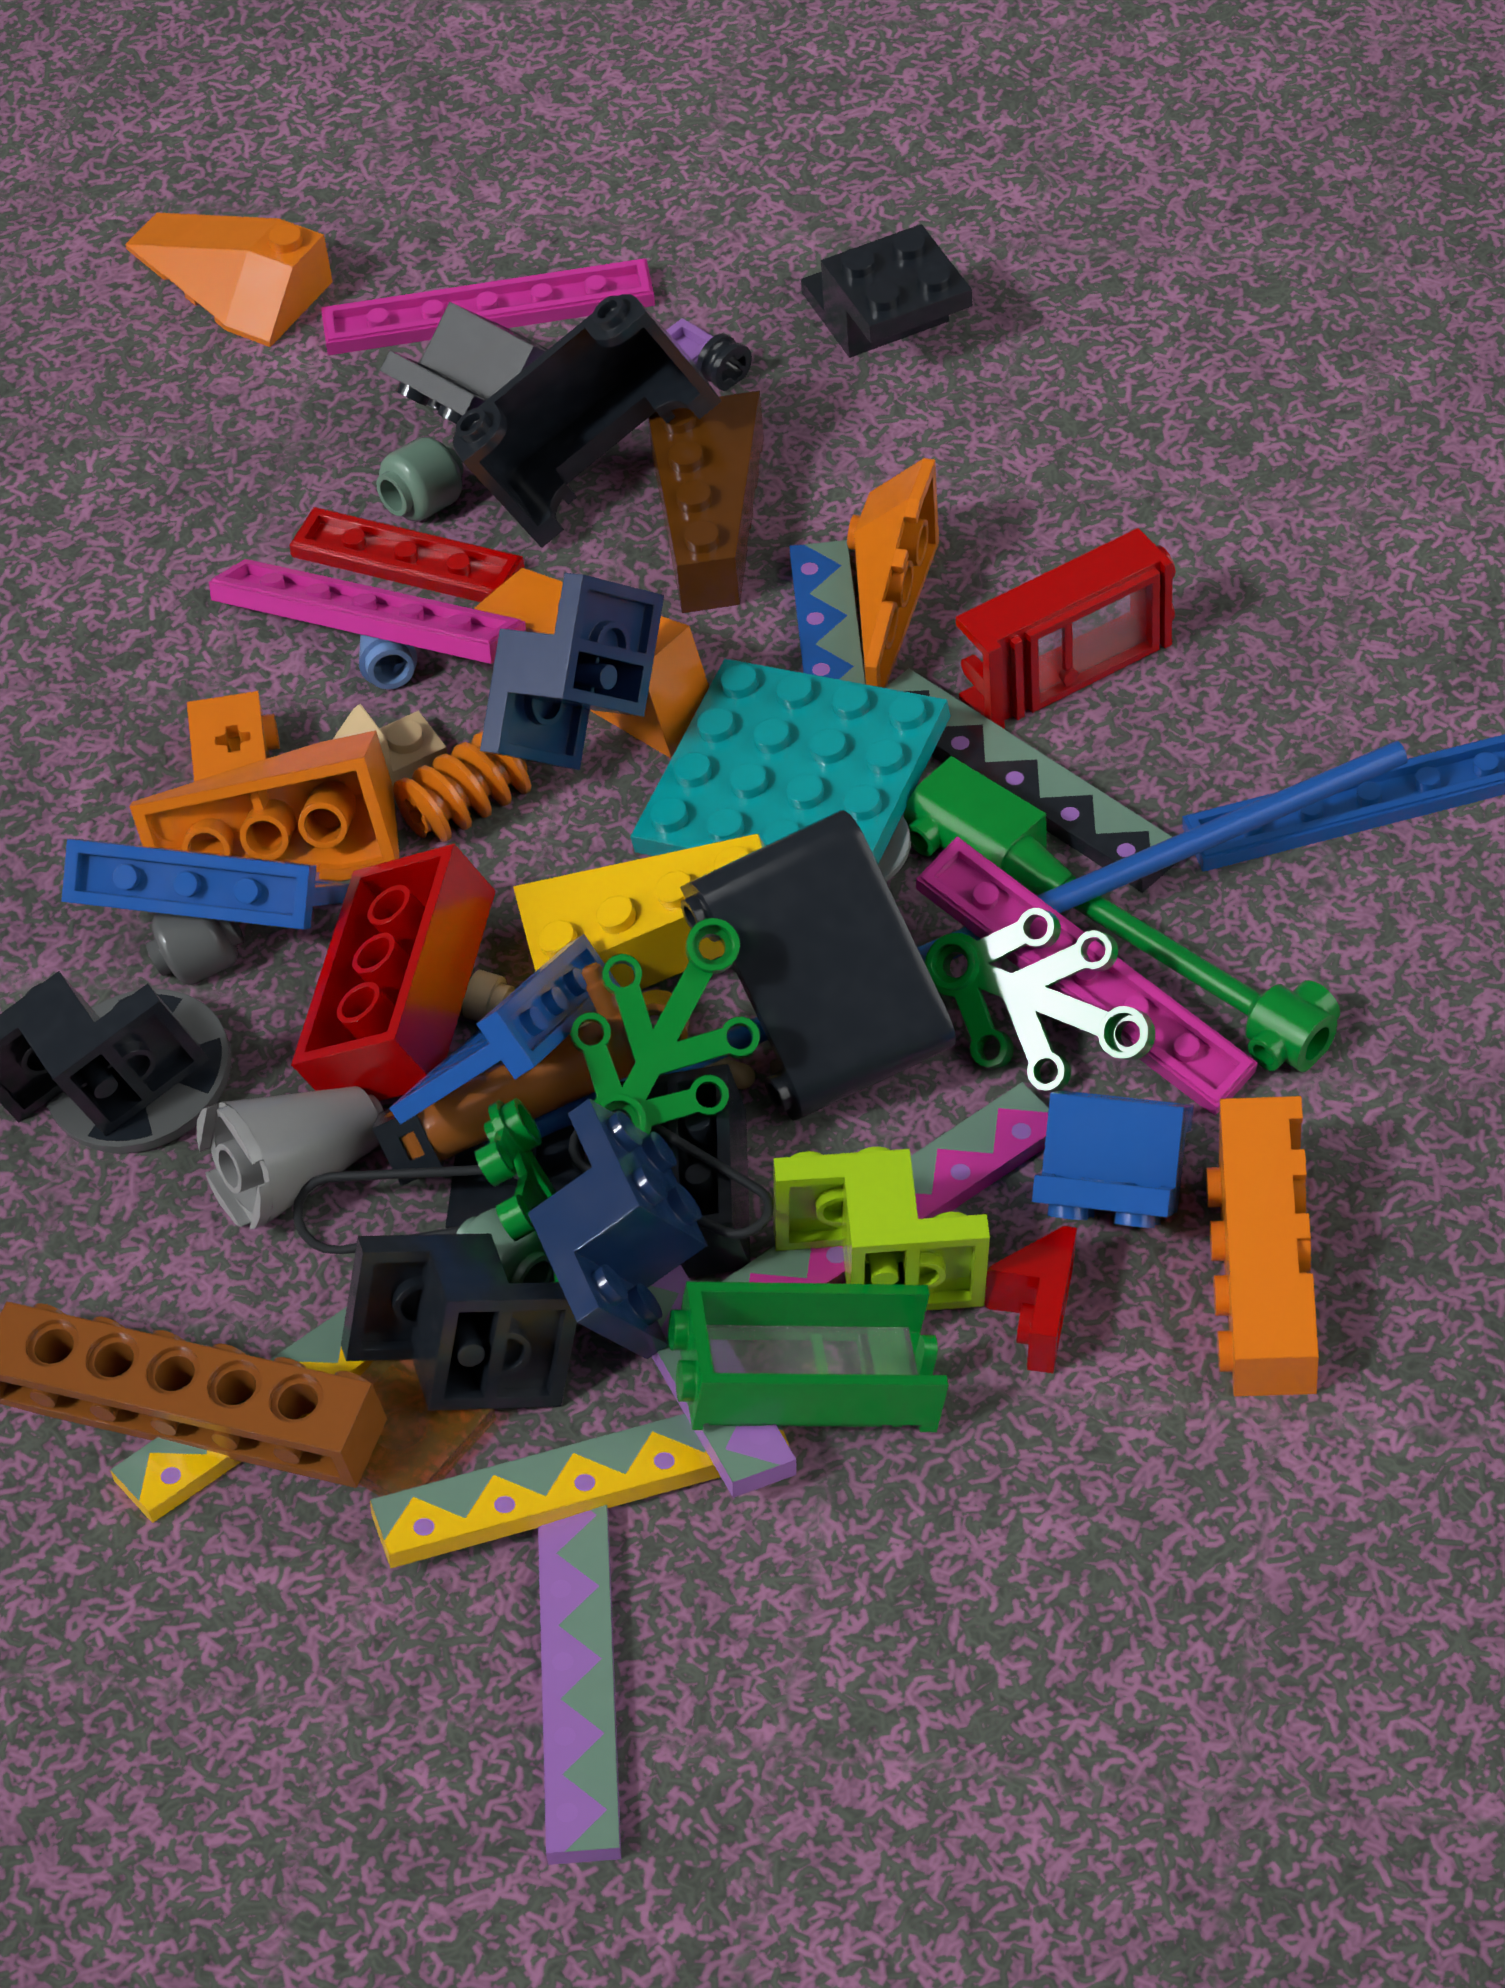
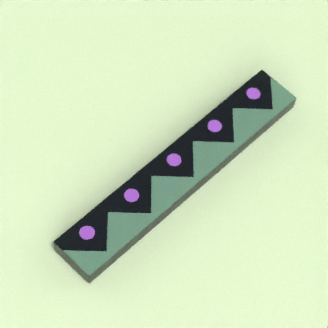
[885,668,1177,893]

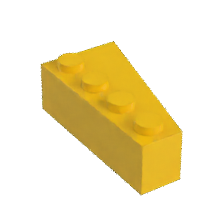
[513,834,765,989]

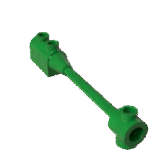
[904,756,1340,1072]

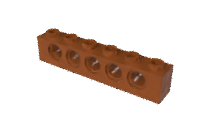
[0,1301,387,1488]

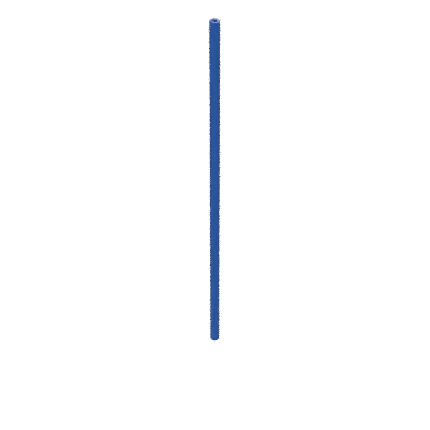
[484,741,1407,1146]

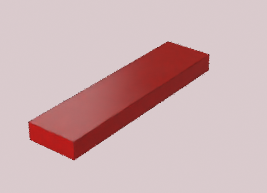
[289,507,525,602]

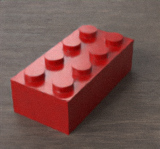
[291,844,496,1101]

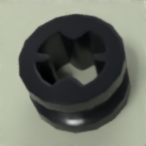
[696,333,752,391]

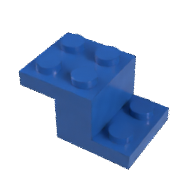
[1032,1091,1194,1228]

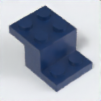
[480,573,664,770]
[528,1099,708,1359]

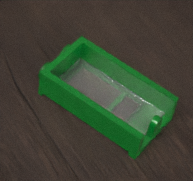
[668,1281,949,1432]

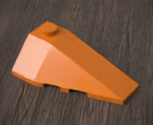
[129,730,400,881]

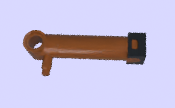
[372,962,690,1186]

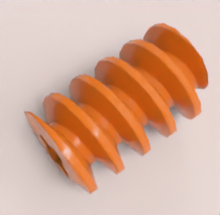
[393,731,532,842]

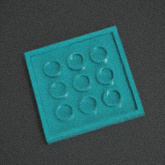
[630,658,951,864]

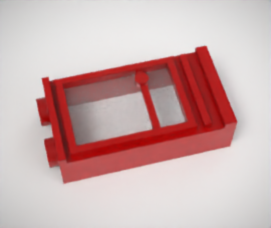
[956,528,1176,729]

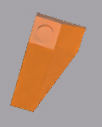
[125,212,333,347]
[847,458,939,688]

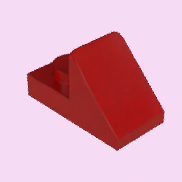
[984,1226,1077,1373]

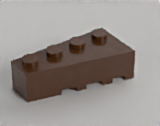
[648,390,764,613]

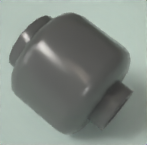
[146,913,244,985]

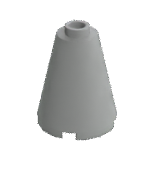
[197,1086,384,1229]

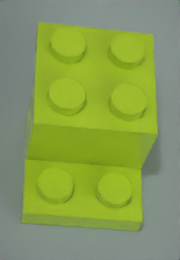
[773,1146,990,1311]

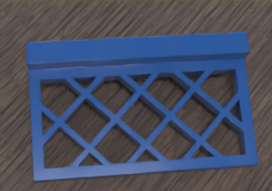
[61,839,349,929]
[389,934,620,1125]

